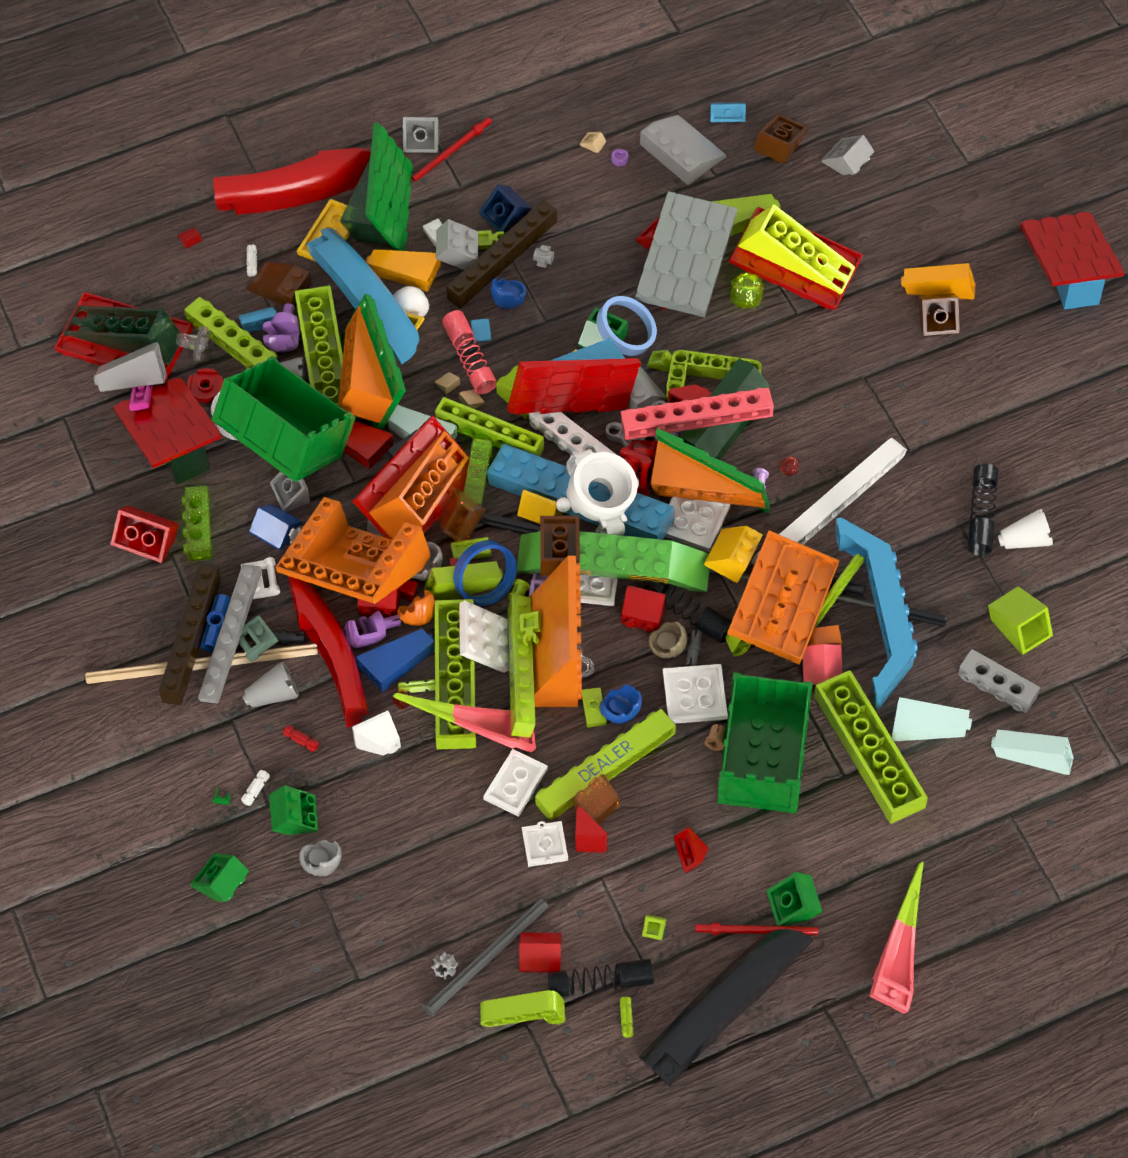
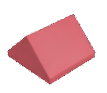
[802,644,842,685]

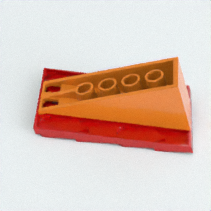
[352,416,481,540]

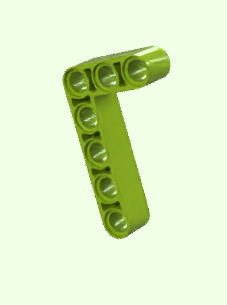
[666,350,762,401]

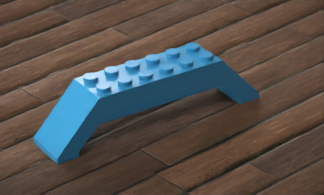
[835,518,918,710]

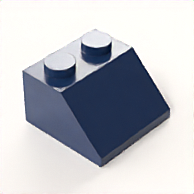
[478,184,531,233]

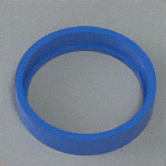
[453,540,517,606]

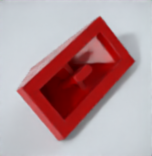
[674,827,709,873]

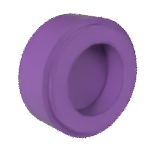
[611,149,629,166]

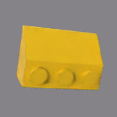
[704,526,762,583]

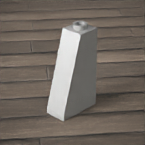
[94,342,167,392]

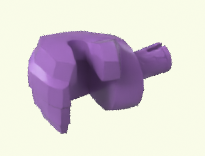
[263,303,300,353]
[344,611,401,649]

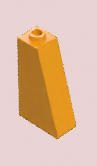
[366,249,441,292]
[901,263,975,300]

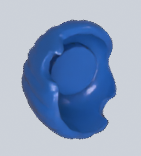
[491,278,526,309]
[599,685,642,724]

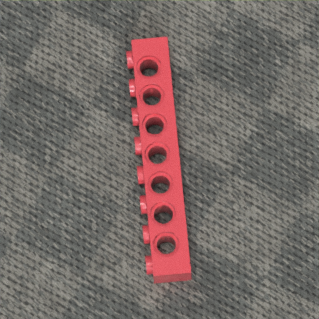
[621,388,774,440]

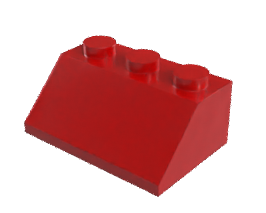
[110,505,179,563]

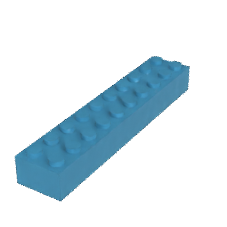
[487,444,675,540]

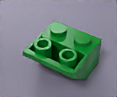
[578,307,628,348]
[269,785,318,835]

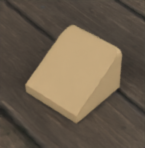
[580,132,606,153]
[434,372,460,395]
[459,390,485,409]

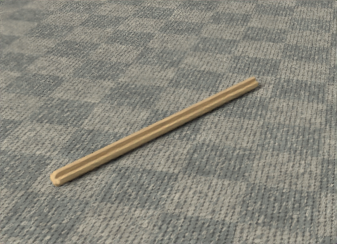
[85,643,318,684]

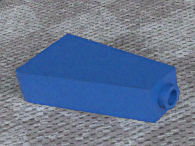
[356,629,435,692]

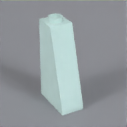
[388,405,457,440]
[892,697,972,741]
[991,730,1073,775]

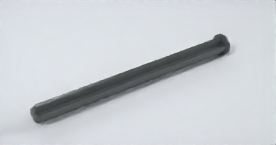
[422,899,548,1017]

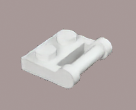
[241,557,280,599]

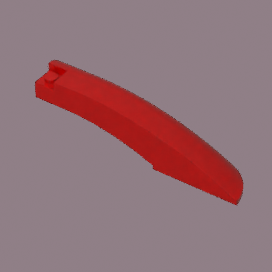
[213,148,371,215]
[287,575,369,728]

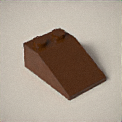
[753,114,809,164]
[247,262,312,307]
[540,516,580,576]

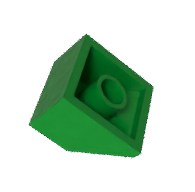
[190,853,249,902]
[766,872,822,926]

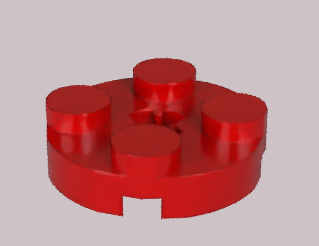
[187,368,224,403]

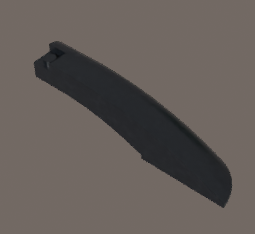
[639,929,813,1087]

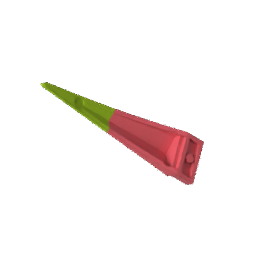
[393,693,536,752]
[870,862,923,1014]

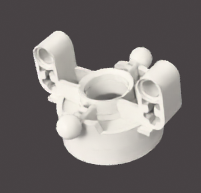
[556,449,639,536]

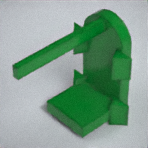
[212,788,231,805]

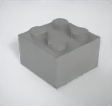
[436,219,478,270]

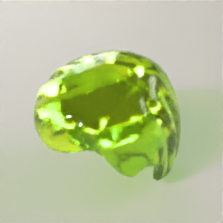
[730,272,764,309]

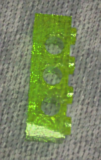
[182,485,212,561]

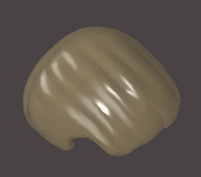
[648,621,687,658]

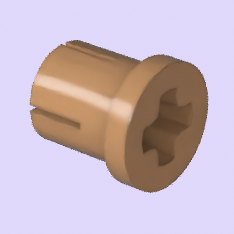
[705,724,727,751]

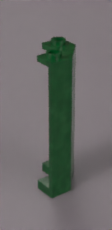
[679,358,770,460]

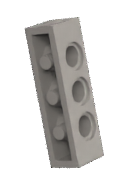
[958,649,1040,713]

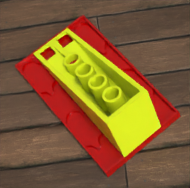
[727,204,863,310]

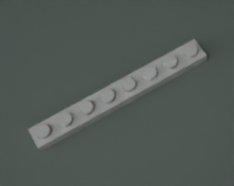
[198,564,262,704]

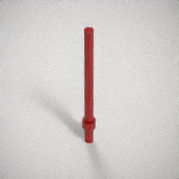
[411,117,492,182]
[695,922,818,935]

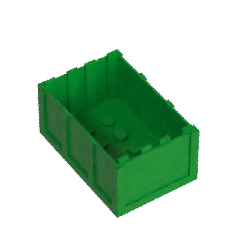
[211,356,356,482]
[717,672,813,814]

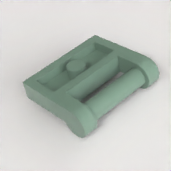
[238,615,278,661]

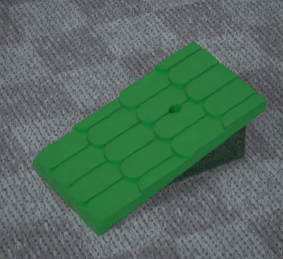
[340,123,413,251]

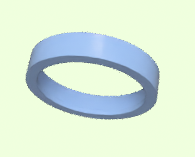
[596,296,657,356]

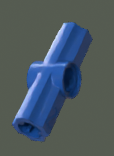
[200,594,231,652]

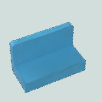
[710,102,746,122]
[239,307,276,333]

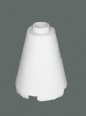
[998,509,1053,549]

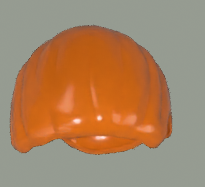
[397,590,435,626]

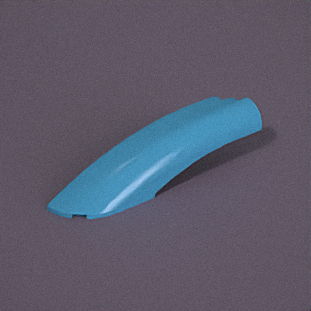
[307,228,420,364]

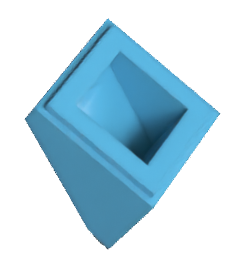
[471,319,492,343]

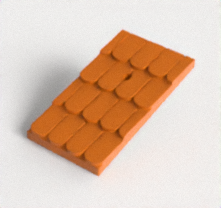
[727,531,840,664]

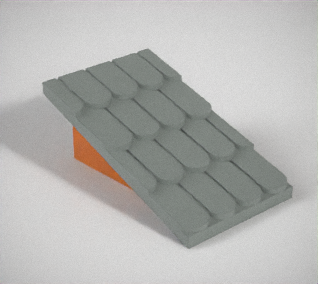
[635,191,737,318]

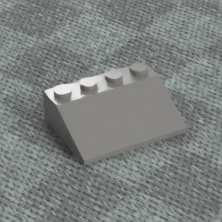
[640,115,726,185]

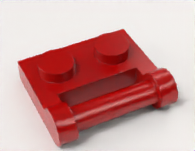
[620,447,651,493]

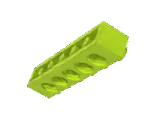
[184,297,277,368]
[435,397,544,457]

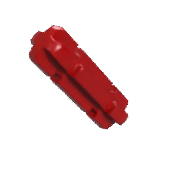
[283,725,319,752]

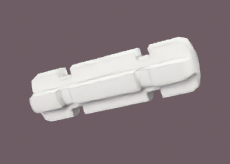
[247,244,257,277]
[241,770,270,806]

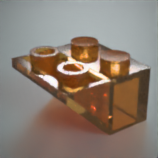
[438,488,486,542]
[574,773,620,825]

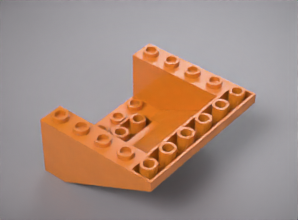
[275,497,431,604]
[530,556,582,707]

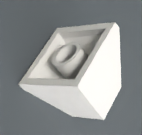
[352,711,401,755]

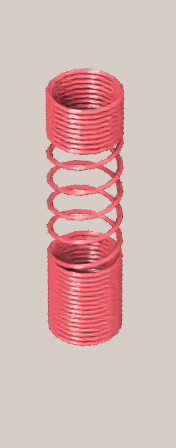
[442,310,497,394]

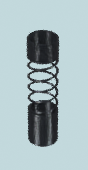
[967,463,998,556]
[643,581,732,643]
[548,958,654,997]

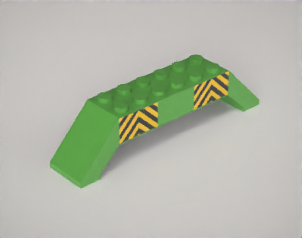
[517,531,710,592]

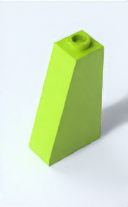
[712,194,781,236]
[423,561,503,600]

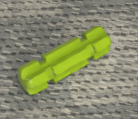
[398,679,435,694]
[620,997,633,1038]

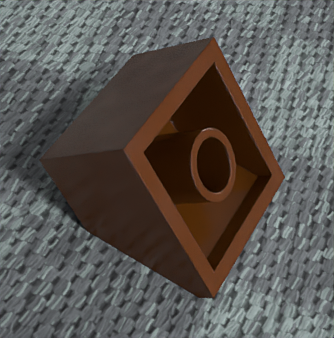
[918,294,960,336]

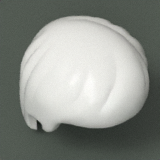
[393,286,429,317]

